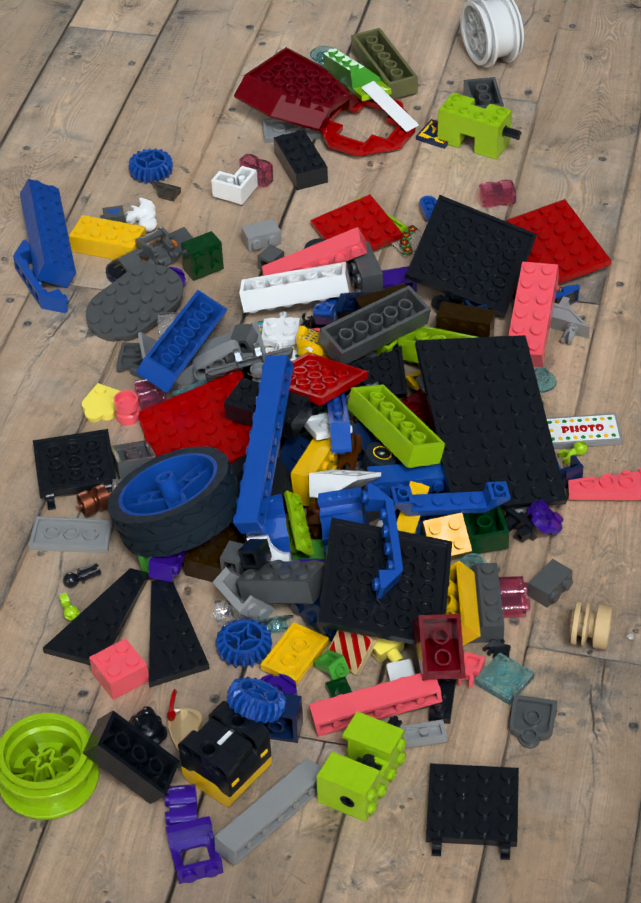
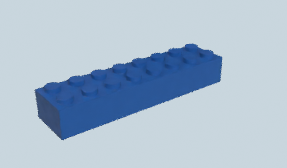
[20,179,76,288]
[136,290,228,393]

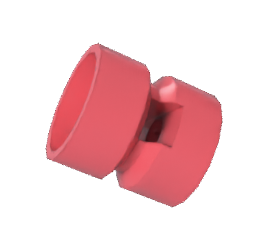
[114,390,140,426]

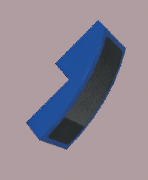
[555,284,580,305]

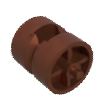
[75,484,112,517]
[306,502,322,540]

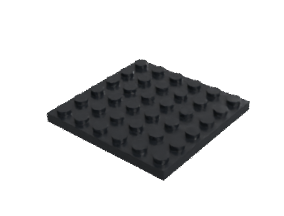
[405,195,537,318]
[317,518,452,645]

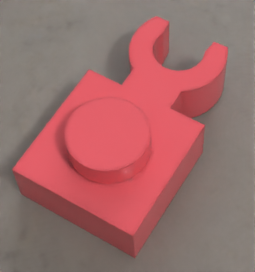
[458,651,486,688]

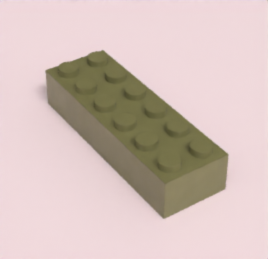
[351,28,418,99]

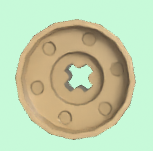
[569,601,613,650]

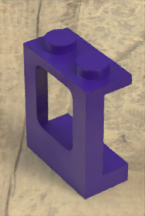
[165,816,223,884]

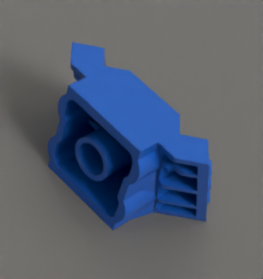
[318,487,370,557]
[245,494,292,560]

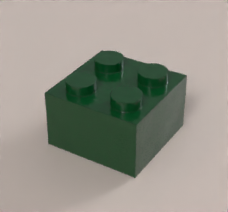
[181,231,224,281]
[463,505,510,555]

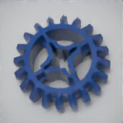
[128,148,173,184]
[216,617,272,669]
[226,677,286,723]

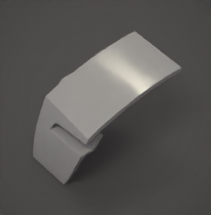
[138,321,266,385]

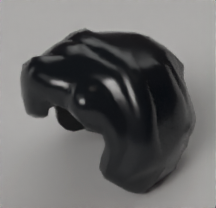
[129,706,168,745]

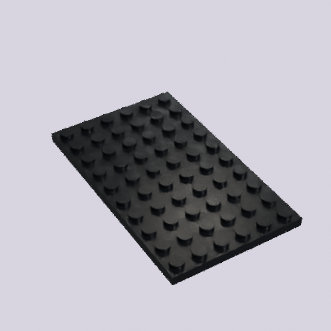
[415,335,567,509]

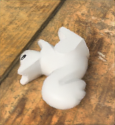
[124,198,157,232]

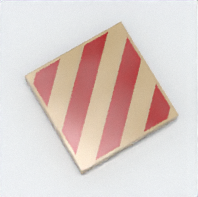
[328,630,377,675]

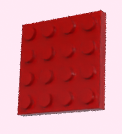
[310,194,403,263]
[289,352,368,405]

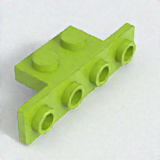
[284,490,314,556]

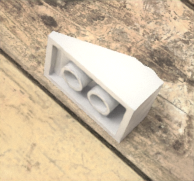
[309,469,381,497]

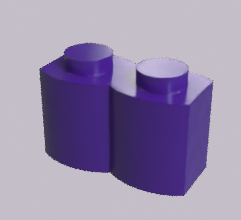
[165,784,198,825]

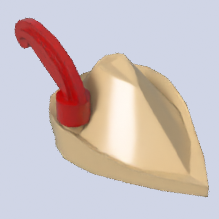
[167,689,202,752]

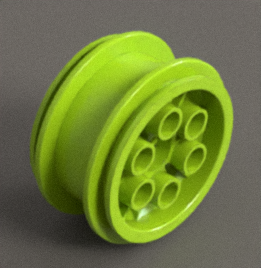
[0,713,99,820]

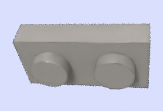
[400,720,448,748]

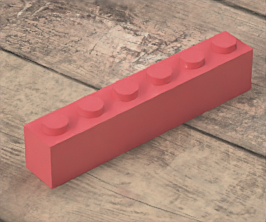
[262,227,367,276]
[309,672,442,737]

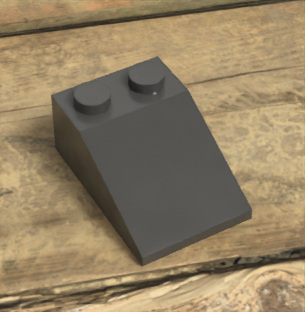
[111,440,156,482]

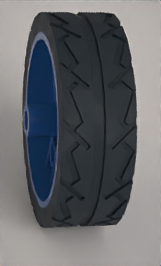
[107,446,240,557]

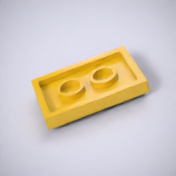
[260,622,329,686]

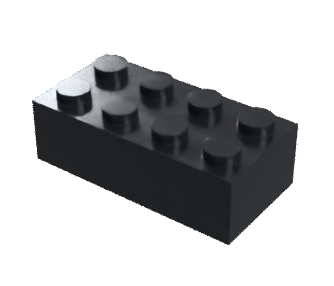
[274,130,328,190]
[224,377,312,440]
[83,710,180,804]

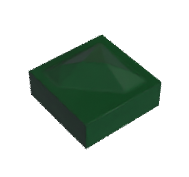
[325,677,352,698]

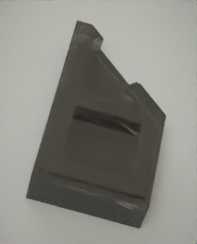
[152,180,181,202]

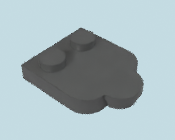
[509,695,557,749]

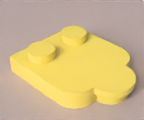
[82,383,120,422]

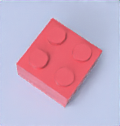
[89,638,149,700]

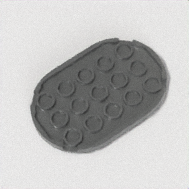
[86,265,184,342]

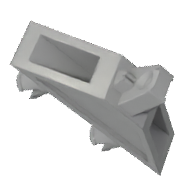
[550,296,590,345]

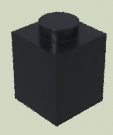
[238,539,272,569]

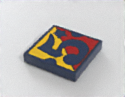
[416,119,448,149]

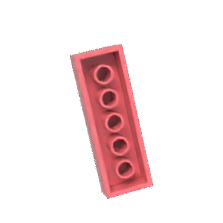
[508,262,559,367]

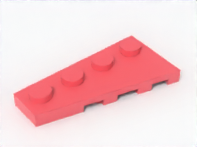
[568,468,641,500]

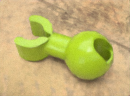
[558,441,588,465]
[58,592,79,621]

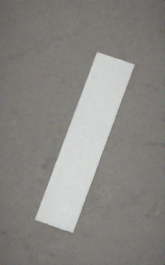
[361,81,419,132]

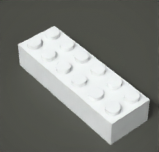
[239,262,350,313]

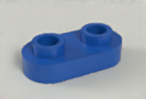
[420,196,437,221]

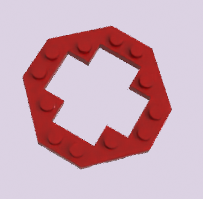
[320,95,416,156]

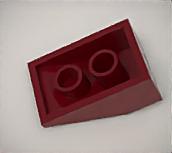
[413,614,466,680]

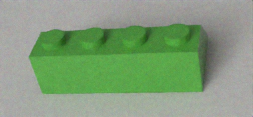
[323,49,381,89]

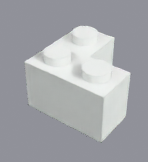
[211,166,258,205]

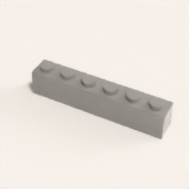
[215,758,321,866]

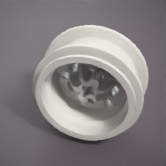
[460,0,524,68]

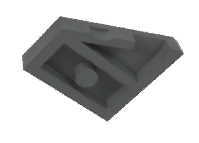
[116,342,143,371]

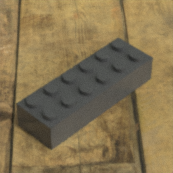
[318,285,431,364]

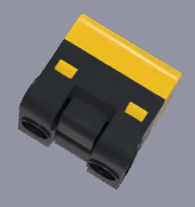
[178,701,272,807]

